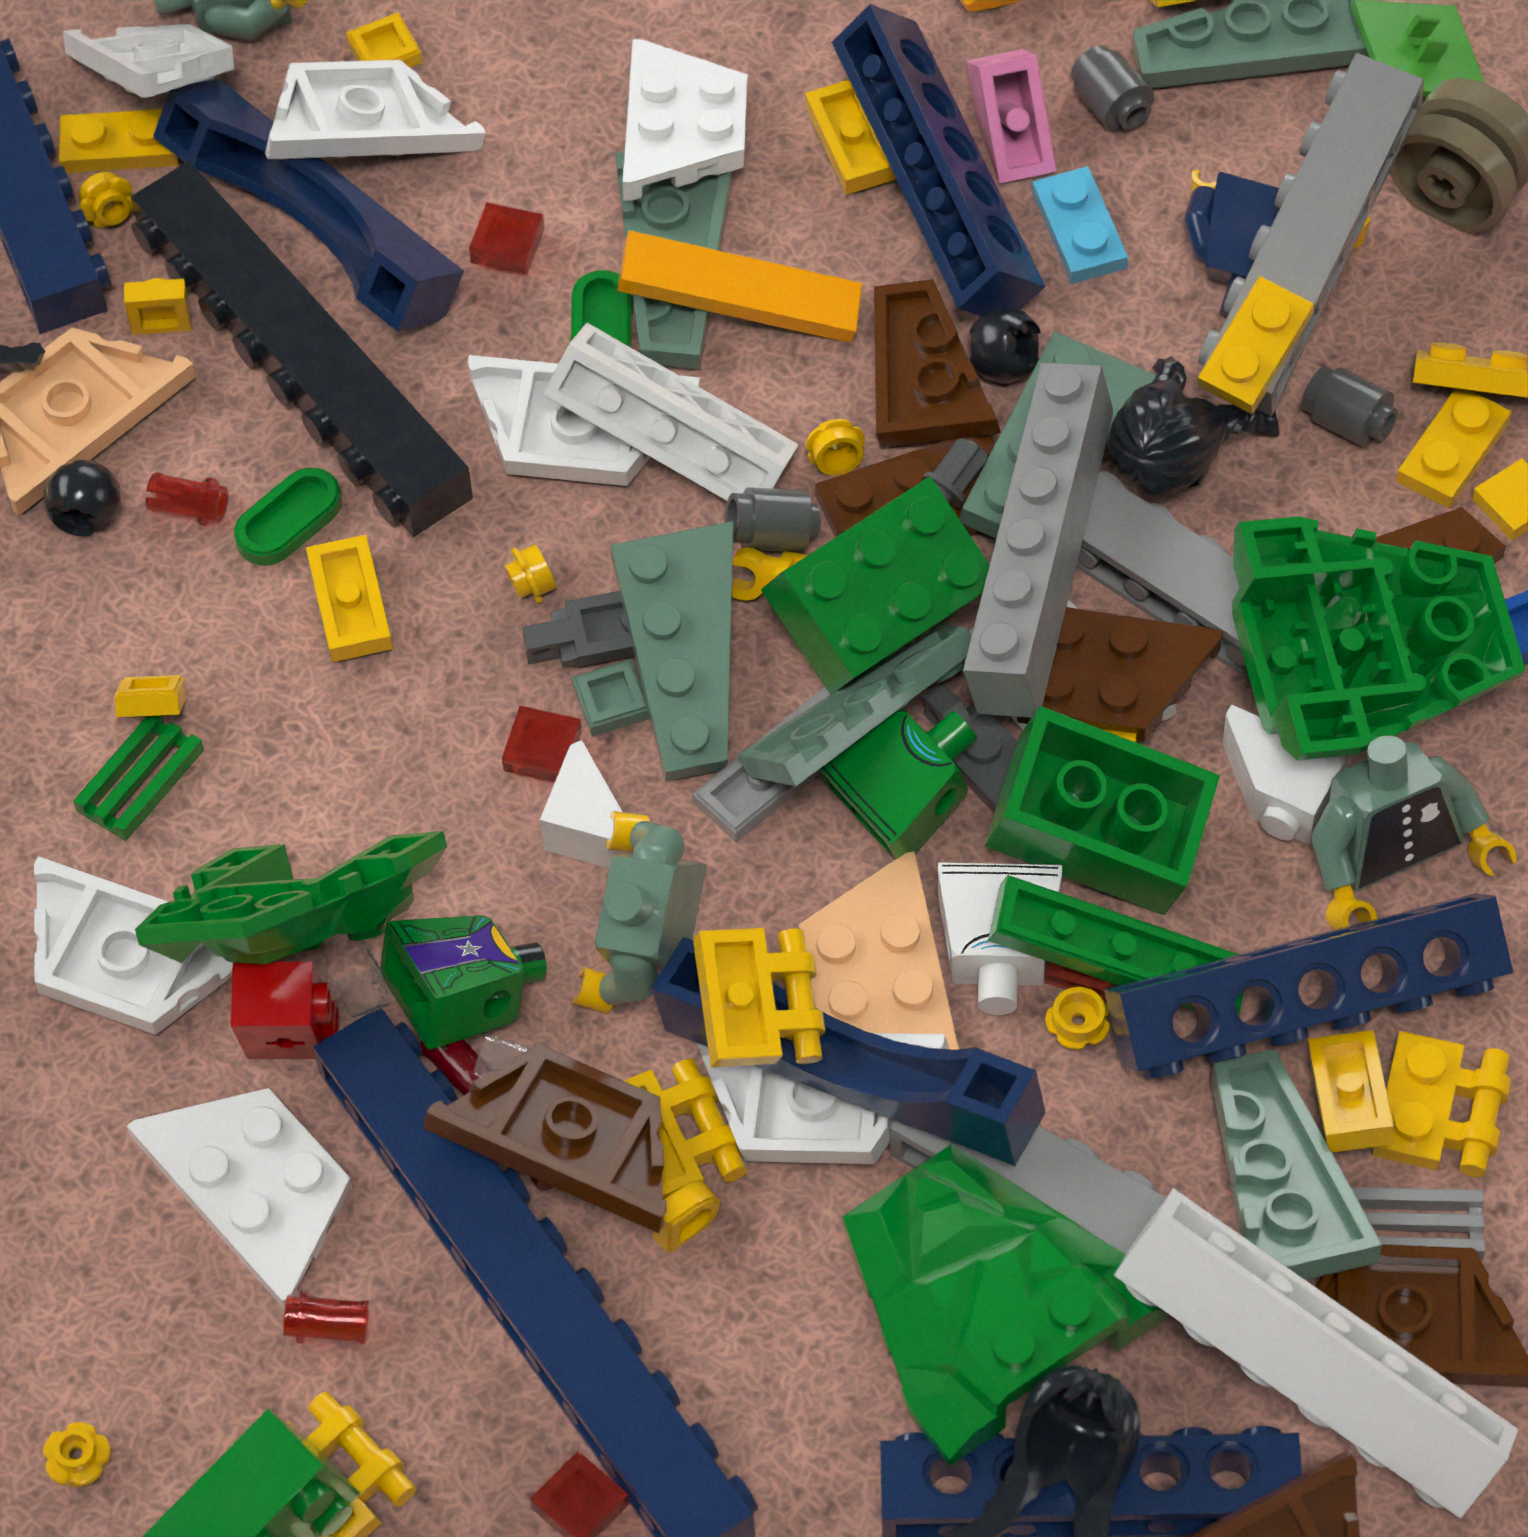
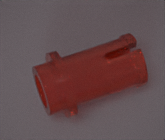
[145,472,229,526]
[283,1289,369,1344]

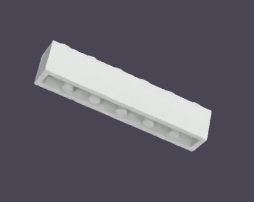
[1114,1188,1518,1519]

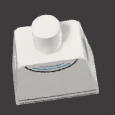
[938,862,1062,1015]

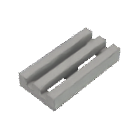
[1351,1187,1485,1261]

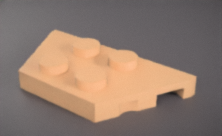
[0,327,196,516]
[798,851,959,1049]

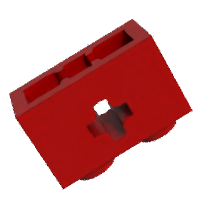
[230,961,339,1059]

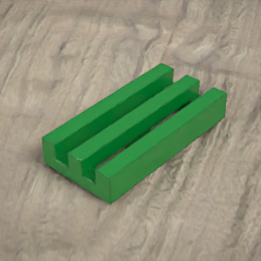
[73,715,204,842]

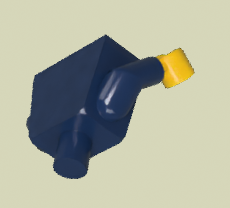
[1184,170,1371,319]

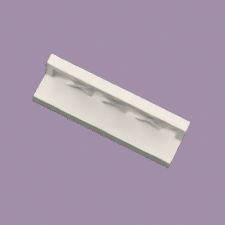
[542,323,799,500]

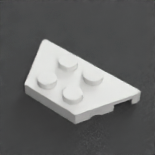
[63,24,234,98]
[623,39,747,201]
[265,60,486,159]
[468,355,701,486]
[34,856,233,1035]
[696,1033,949,1164]
[127,1088,352,1310]

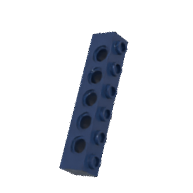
[832,4,1046,316]
[1104,893,1514,1079]
[880,1426,1302,1537]

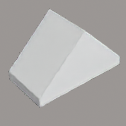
[540,740,633,868]

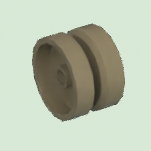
[1390,78,1528,233]

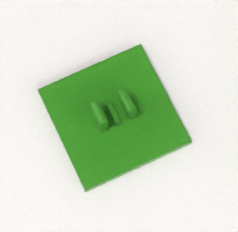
[1350,0,1485,97]

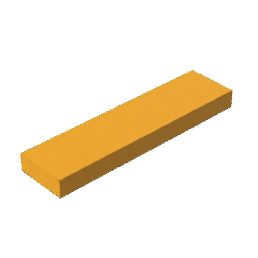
[617,230,862,342]

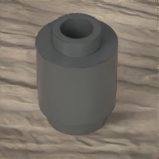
[1071,45,1154,132]
[1302,366,1398,447]
[725,487,820,552]

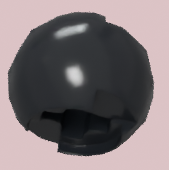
[969,306,1041,384]
[44,459,121,537]

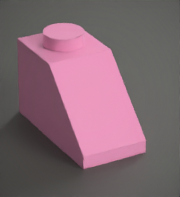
[966,49,1057,184]

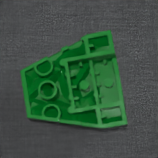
[1232,516,1526,761]
[135,831,447,964]
[842,1144,1170,1466]

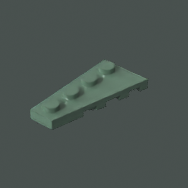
[1132,0,1369,88]
[615,152,733,369]
[959,331,1156,538]
[611,521,733,782]
[737,624,972,786]

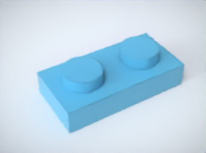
[1032,166,1128,284]

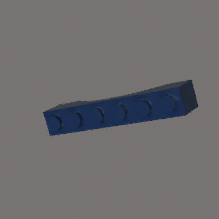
[153,79,464,331]
[651,937,1046,1166]

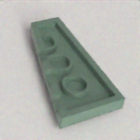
[1211,1049,1382,1280]

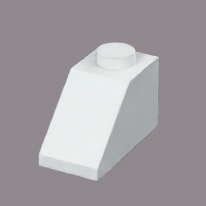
[1223,704,1348,845]

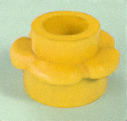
[79,172,133,228]
[806,419,865,476]
[504,544,557,604]
[1045,987,1110,1050]
[43,1422,111,1487]

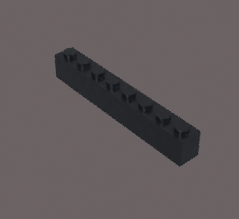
[130,161,473,537]

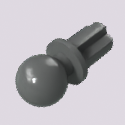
[921,438,987,508]

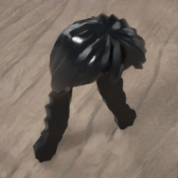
[1107,356,1280,496]
[948,1365,1141,1537]

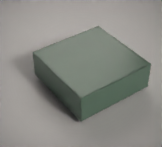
[571,659,650,737]

